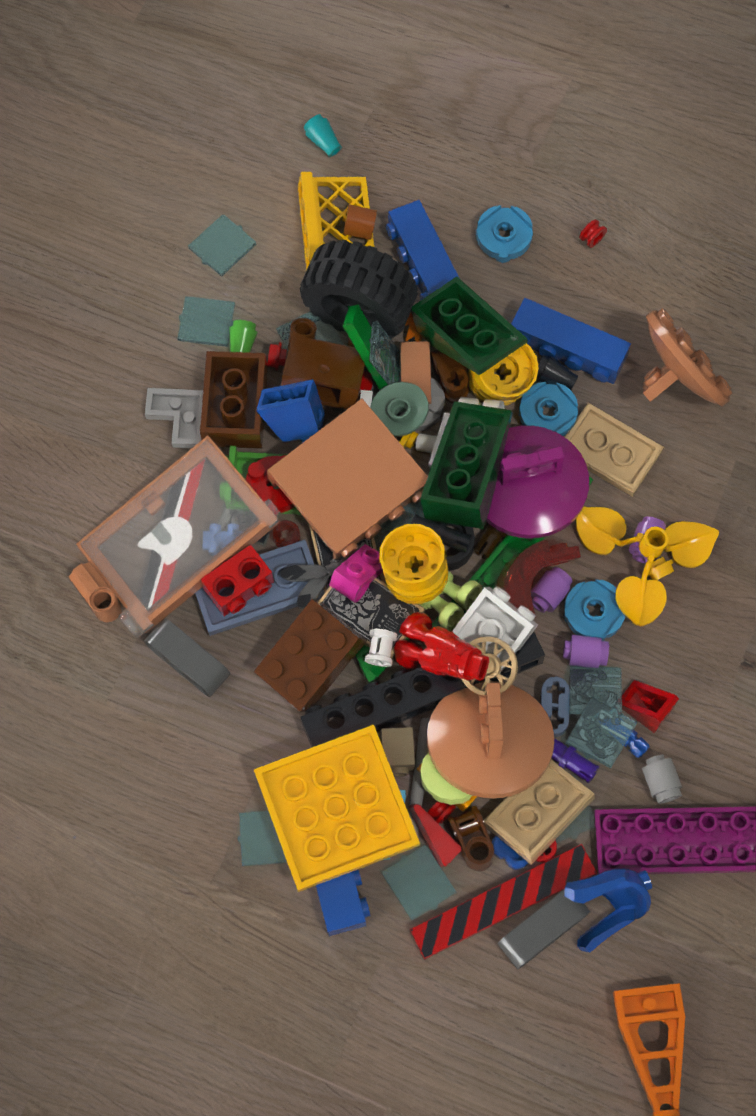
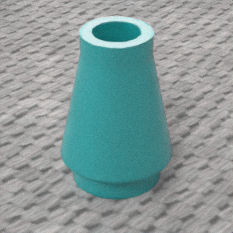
[303,114,342,157]

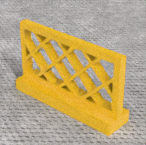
[298,172,374,270]

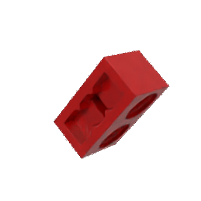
[200,545,274,617]

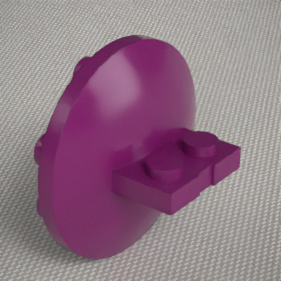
[486,426,589,538]

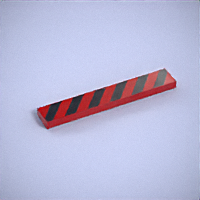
[410,844,597,960]

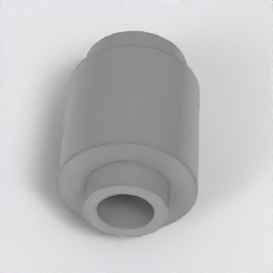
[642,754,682,804]

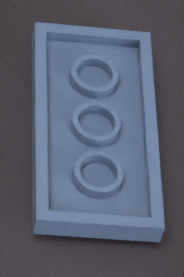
[195,540,325,636]

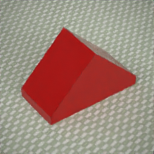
[617,680,679,733]

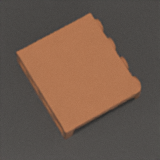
[267,398,428,561]

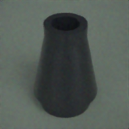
[537,355,578,390]

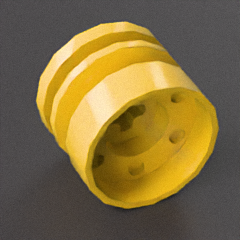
[468,343,539,406]
[379,524,449,604]

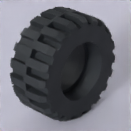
[300,240,418,340]

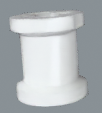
[365,629,397,667]

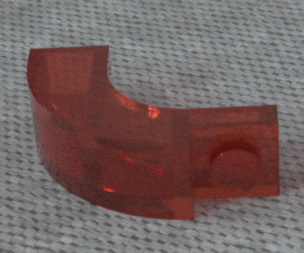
[496,540,581,618]

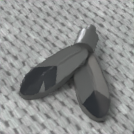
[280,560,344,609]

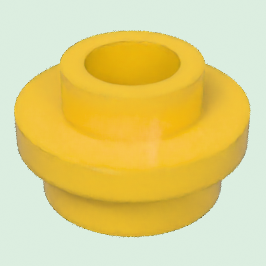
[648,557,674,580]

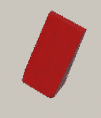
[408,804,462,867]

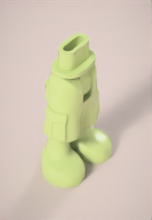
[413,568,482,630]

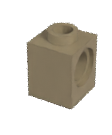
[381,727,415,777]

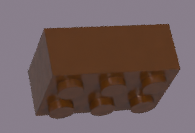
[200,351,268,449]
[254,599,367,712]

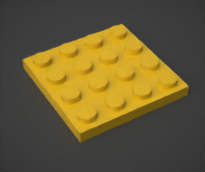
[254,725,420,892]

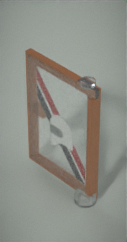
[76,436,281,638]

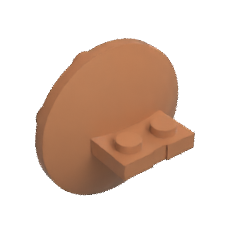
[643,308,733,407]
[427,681,554,798]

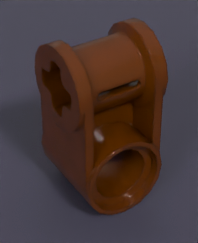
[430,350,469,403]
[446,806,494,871]

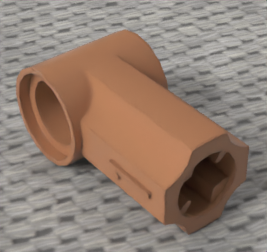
[68,562,122,622]

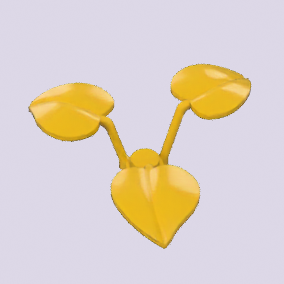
[576,507,719,627]

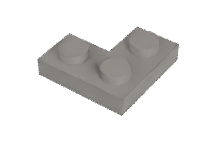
[145,388,203,448]

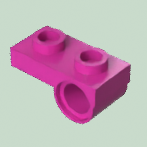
[329,544,383,603]

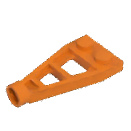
[613,983,685,1116]

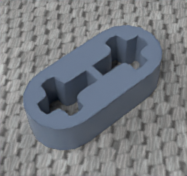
[540,677,570,738]

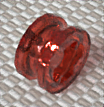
[273,520,300,548]

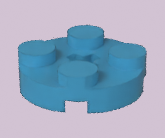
[476,205,533,263]
[519,382,578,436]
[564,580,625,641]

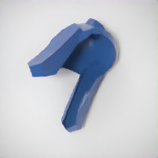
[564,868,652,953]

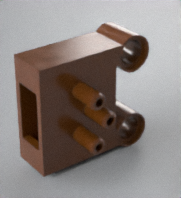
[281,318,366,409]

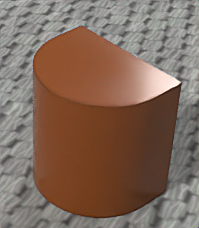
[343,204,377,240]

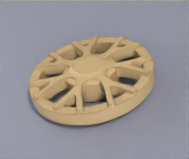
[462,636,518,695]

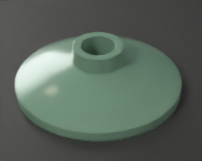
[370,382,429,436]

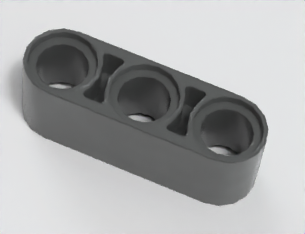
[144,618,231,697]
[497,889,591,970]

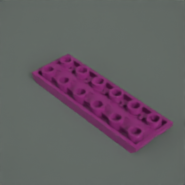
[594,807,756,874]

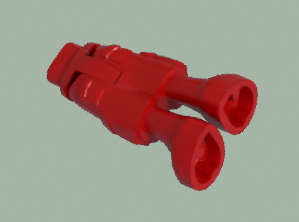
[394,612,489,681]

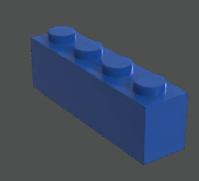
[385,199,459,300]
[511,298,631,384]
[316,869,371,936]

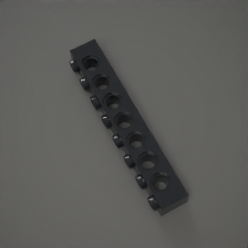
[300,631,545,747]

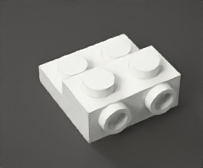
[452,586,538,673]

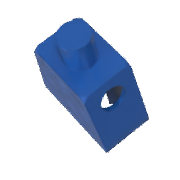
[257,379,325,443]

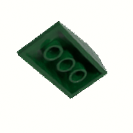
[411,276,528,375]
[420,401,512,529]

